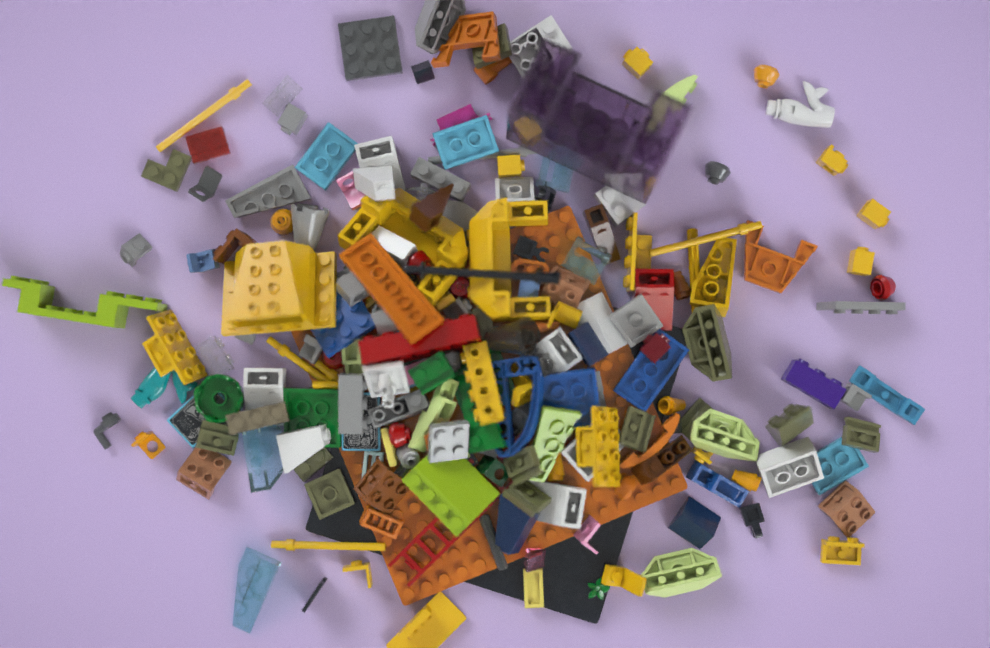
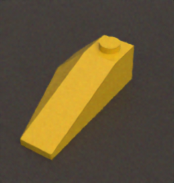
[689,238,737,317]

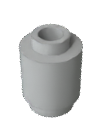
[396,443,420,469]

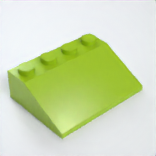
[402,455,500,537]

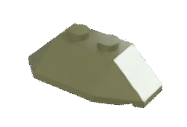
[682,304,732,382]

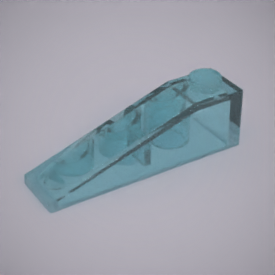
[232,547,282,633]

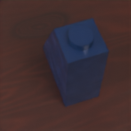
[495,493,540,555]

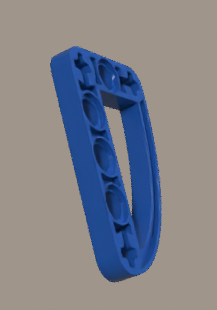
[491,356,544,457]

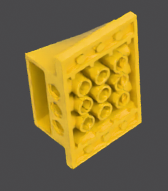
[221,240,337,337]

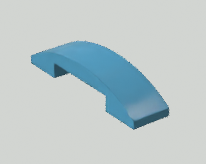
[849,365,925,425]

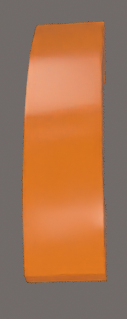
[619,413,680,468]

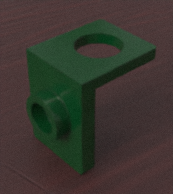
[475,455,509,487]

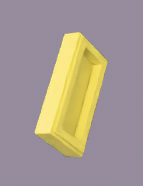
[380,426,399,467]
[523,568,544,608]

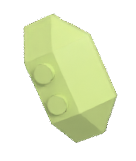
[690,409,760,461]
[641,548,722,597]

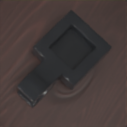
[740,502,765,538]

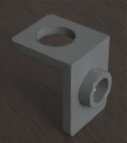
[188,166,222,202]

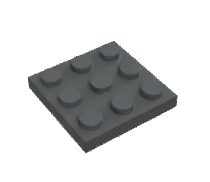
[338,16,403,81]

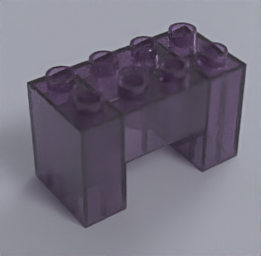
[506,38,693,204]

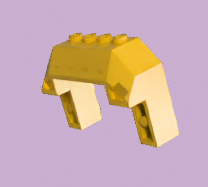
[337,188,468,307]
[466,198,551,322]

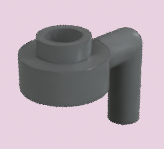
[93,412,121,450]

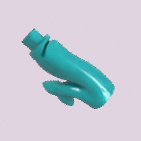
[131,367,198,409]

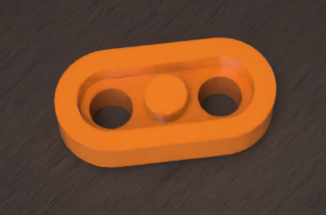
[511,258,549,273]

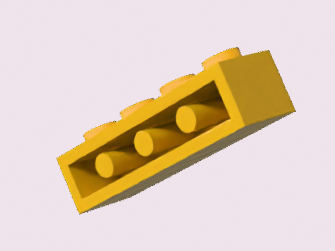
[460,341,504,426]

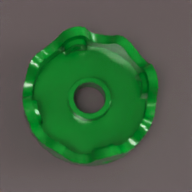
[194,374,244,423]

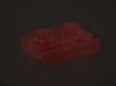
[185,126,231,164]

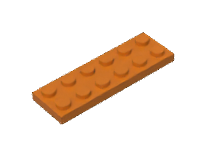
[339,233,443,344]

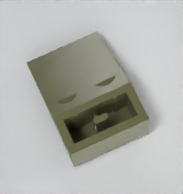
[765,404,814,446]

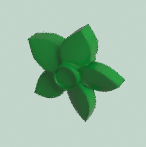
[588,578,610,600]

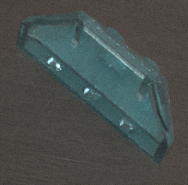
[242,425,284,493]

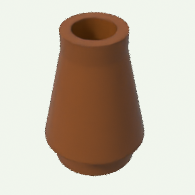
[674,271,691,300]

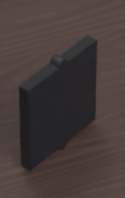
[301,577,328,613]

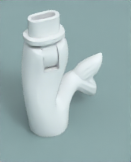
[766,81,835,128]

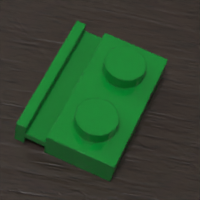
[408,351,457,395]

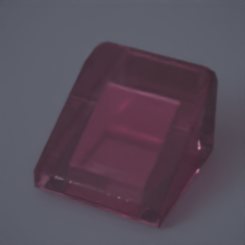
[524,548,546,572]

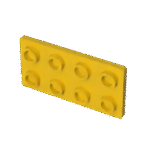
[623,212,652,292]
[142,310,208,385]
[576,406,621,487]
[386,591,467,648]

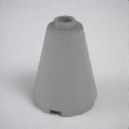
[291,203,329,251]

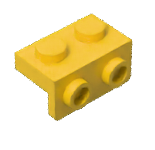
[820,536,865,566]

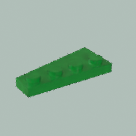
[458,374,508,453]

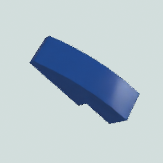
[686,461,749,508]

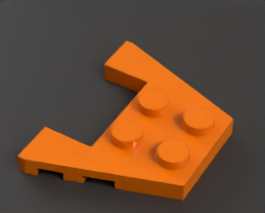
[431,11,501,68]
[744,220,818,294]

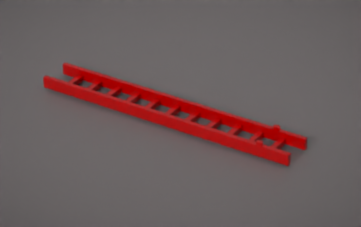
[388,431,535,587]

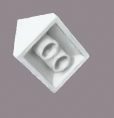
[577,292,628,354]

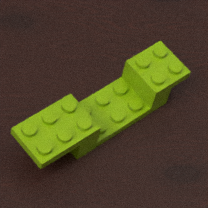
[2,276,168,329]

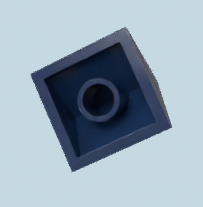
[567,321,608,367]
[668,496,721,549]

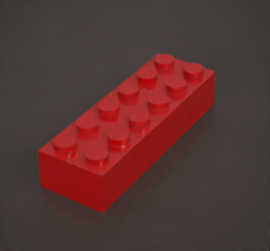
[358,314,482,366]

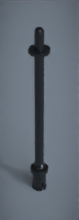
[402,261,561,285]

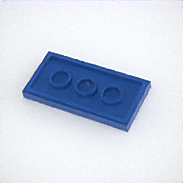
[613,329,689,412]

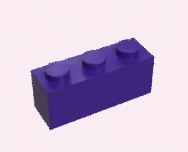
[781,358,847,409]

